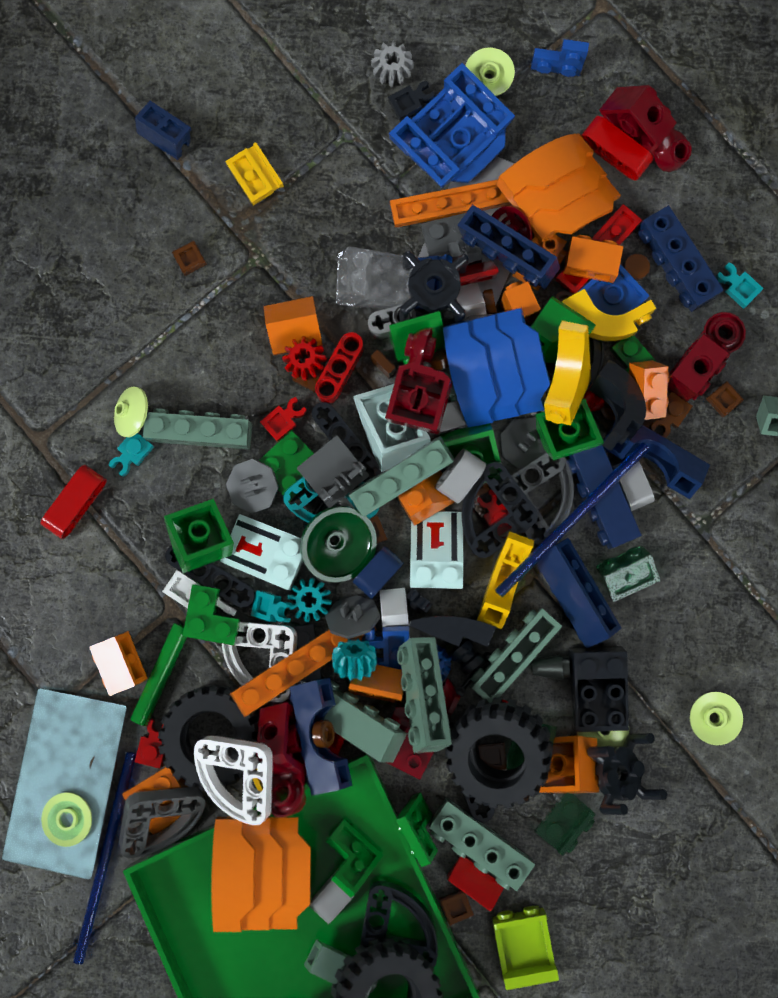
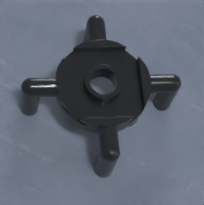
[399,251,469,323]
[587,733,667,815]

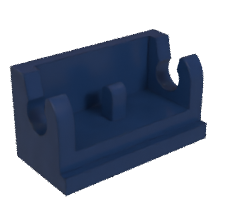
[135,101,191,160]

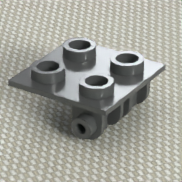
[296,435,370,508]

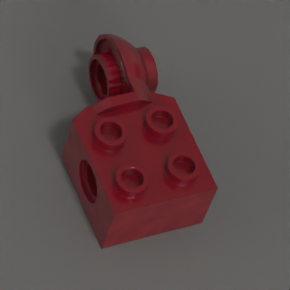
[599,85,692,172]
[667,312,746,402]
[385,328,452,435]
[386,677,461,780]
[256,702,307,817]

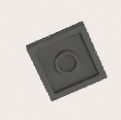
[421,213,482,265]

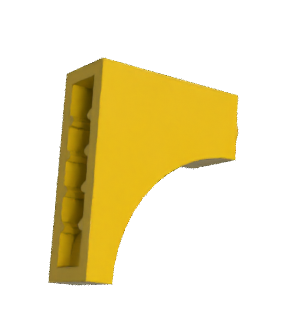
[544,321,591,426]

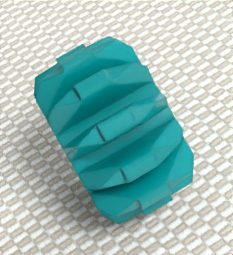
[288,578,332,622]
[332,638,377,681]

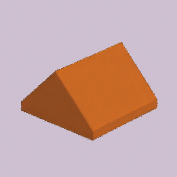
[264,296,323,356]
[349,665,403,704]

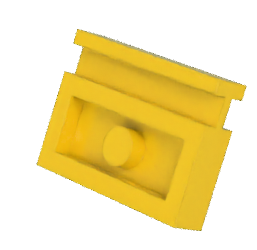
[225,143,284,206]

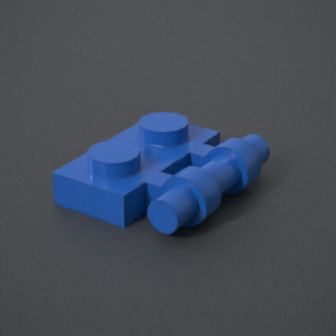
[362,626,409,670]

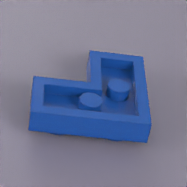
[531,39,589,77]

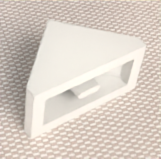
[456,282,486,320]
[379,588,410,639]

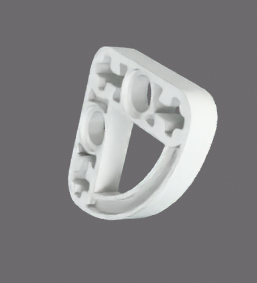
[222,622,298,703]
[194,736,273,825]

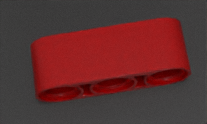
[581,116,654,180]
[315,332,364,404]
[40,464,107,540]

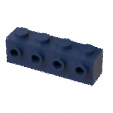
[457,204,560,289]
[638,205,724,312]
[566,445,642,549]
[533,538,622,649]

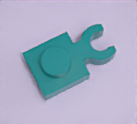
[715,262,764,309]
[109,433,154,477]
[251,590,294,622]

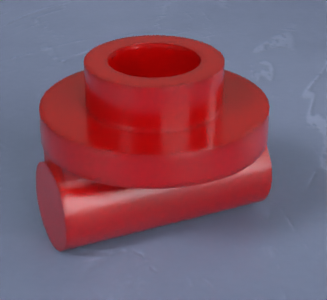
[583,383,605,412]

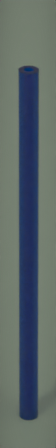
[495,442,650,597]
[73,752,136,965]

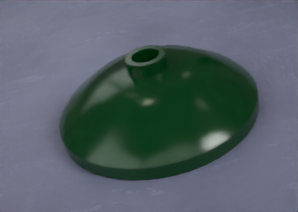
[300,506,377,582]

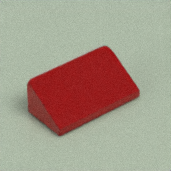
[459,260,499,286]
[447,856,504,911]

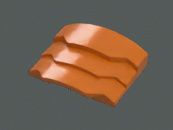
[496,133,621,242]
[212,816,311,932]

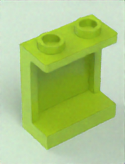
[492,906,559,990]

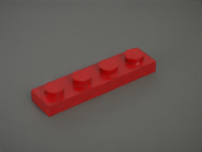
[556,204,642,294]

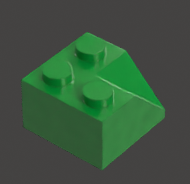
[164,499,234,573]

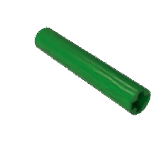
[130,623,187,726]

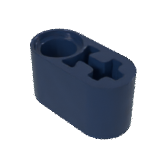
[353,546,404,599]

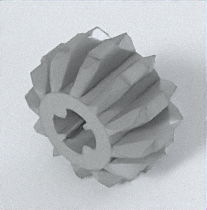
[371,40,414,87]

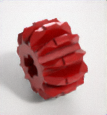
[282,336,327,381]

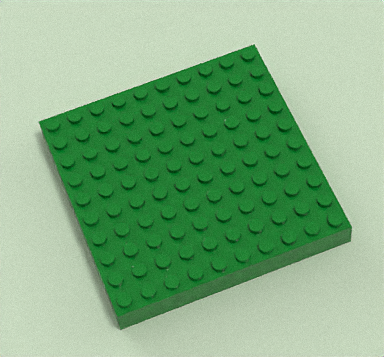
[123,752,481,998]

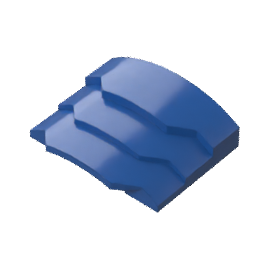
[389,63,515,188]
[443,307,551,428]

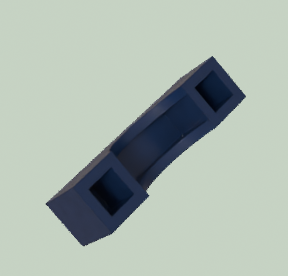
[603,420,710,499]
[290,678,353,796]

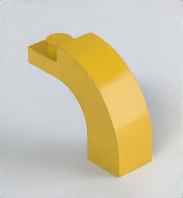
[561,289,656,341]
[477,531,534,629]

